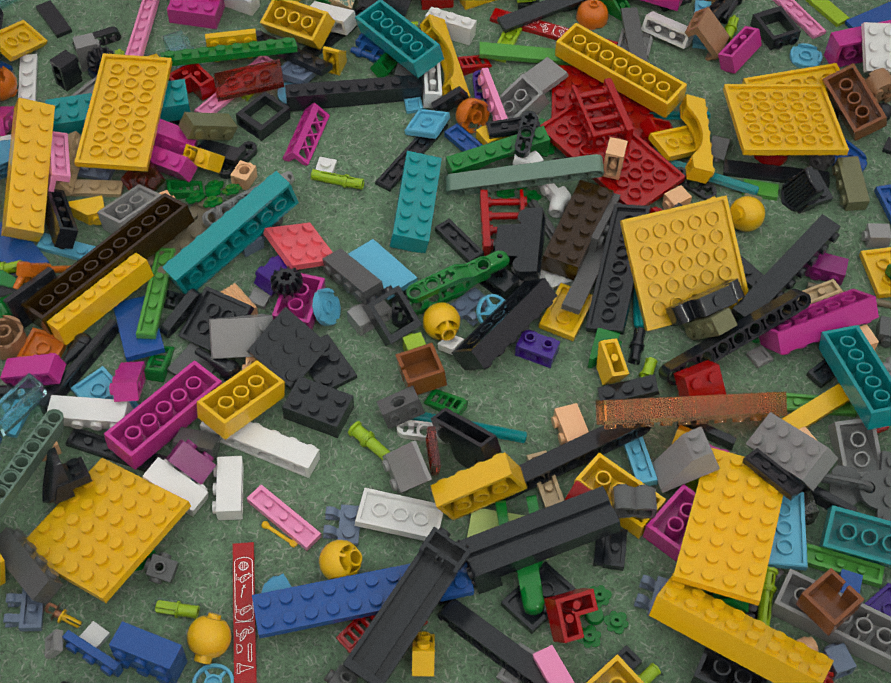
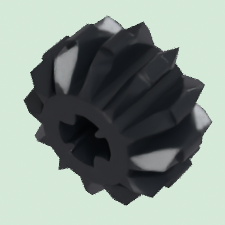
[86,45,114,74]
[270,265,303,298]

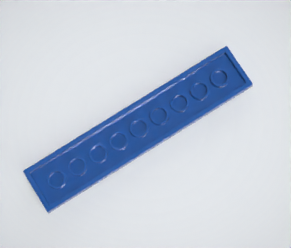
[252,562,474,639]

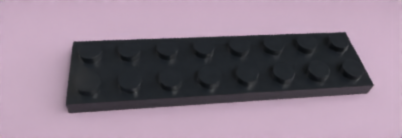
[585,204,651,335]

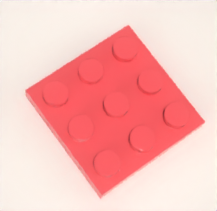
[263,222,333,270]

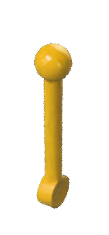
[261,521,298,547]

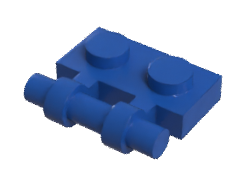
[350,33,385,63]

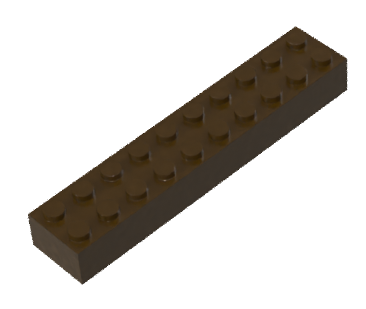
[21,193,195,335]

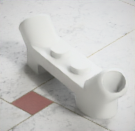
[513,151,572,218]

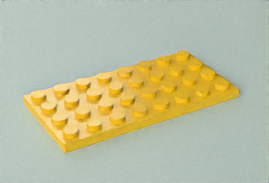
[74,53,172,172]
[672,448,783,606]

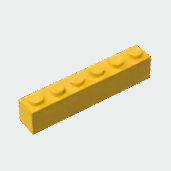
[47,253,154,345]

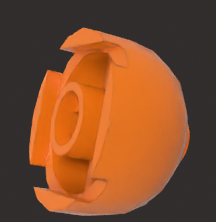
[576,0,609,30]
[0,66,18,101]
[456,98,490,133]

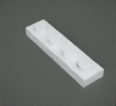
[18,54,38,101]

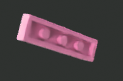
[477,68,508,121]
[247,485,321,551]

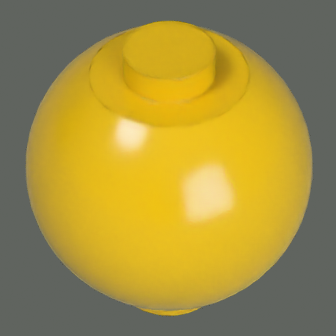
[730,196,765,232]
[423,302,461,341]
[319,540,362,580]
[187,612,231,664]

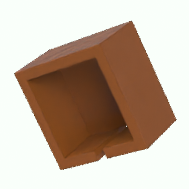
[395,343,447,395]
[796,568,865,636]

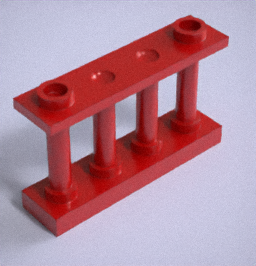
[569,78,634,148]
[480,189,527,256]

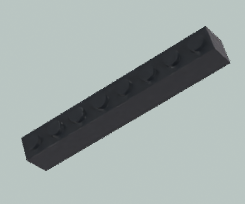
[285,75,423,111]
[732,214,841,329]

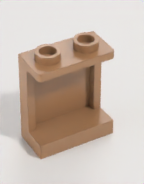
[685,7,729,61]

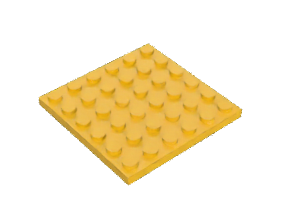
[723,84,849,156]
[620,195,749,331]
[26,458,191,603]

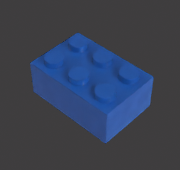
[109,621,188,683]

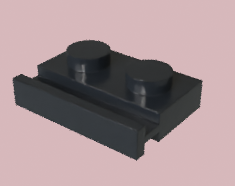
[593,528,628,571]

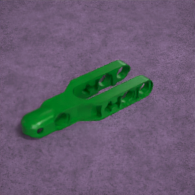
[406,251,510,315]
[495,495,545,615]

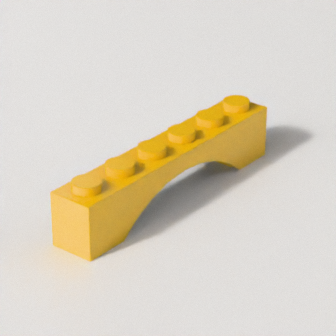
[420,14,470,106]
[679,94,715,184]

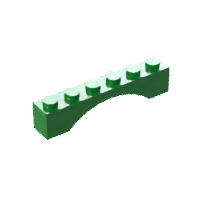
[445,126,550,174]

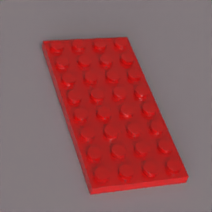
[540,97,686,206]

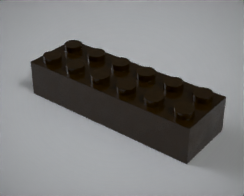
[541,180,614,280]

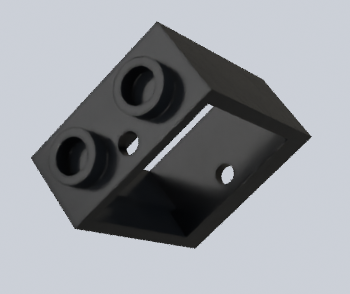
[750,6,801,50]
[236,92,291,141]
[362,285,422,346]

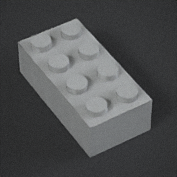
[746,412,838,491]

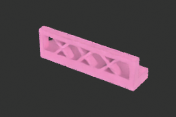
[48,131,71,192]

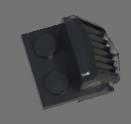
[781,166,833,214]
[42,447,92,505]

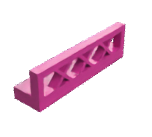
[282,103,330,166]

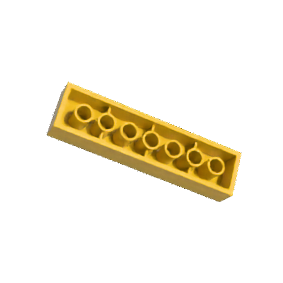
[555,23,687,118]
[1,97,55,242]
[649,576,834,683]

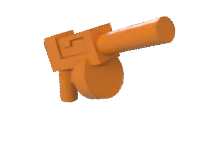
[12,261,71,290]

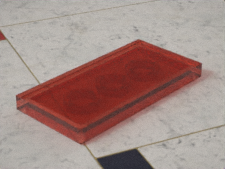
[214,59,285,102]

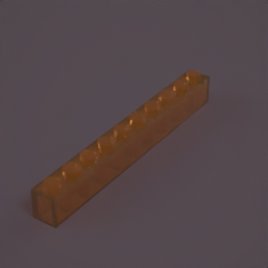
[596,392,787,429]

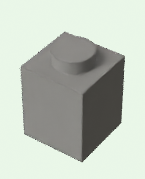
[861,223,891,248]

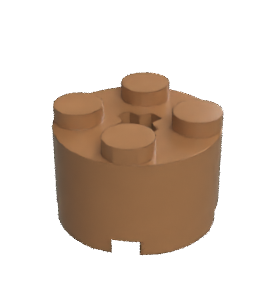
[863,68,891,103]
[0,315,27,360]

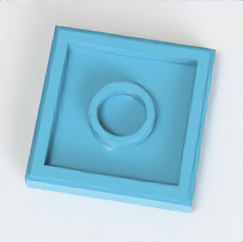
[404,109,450,139]

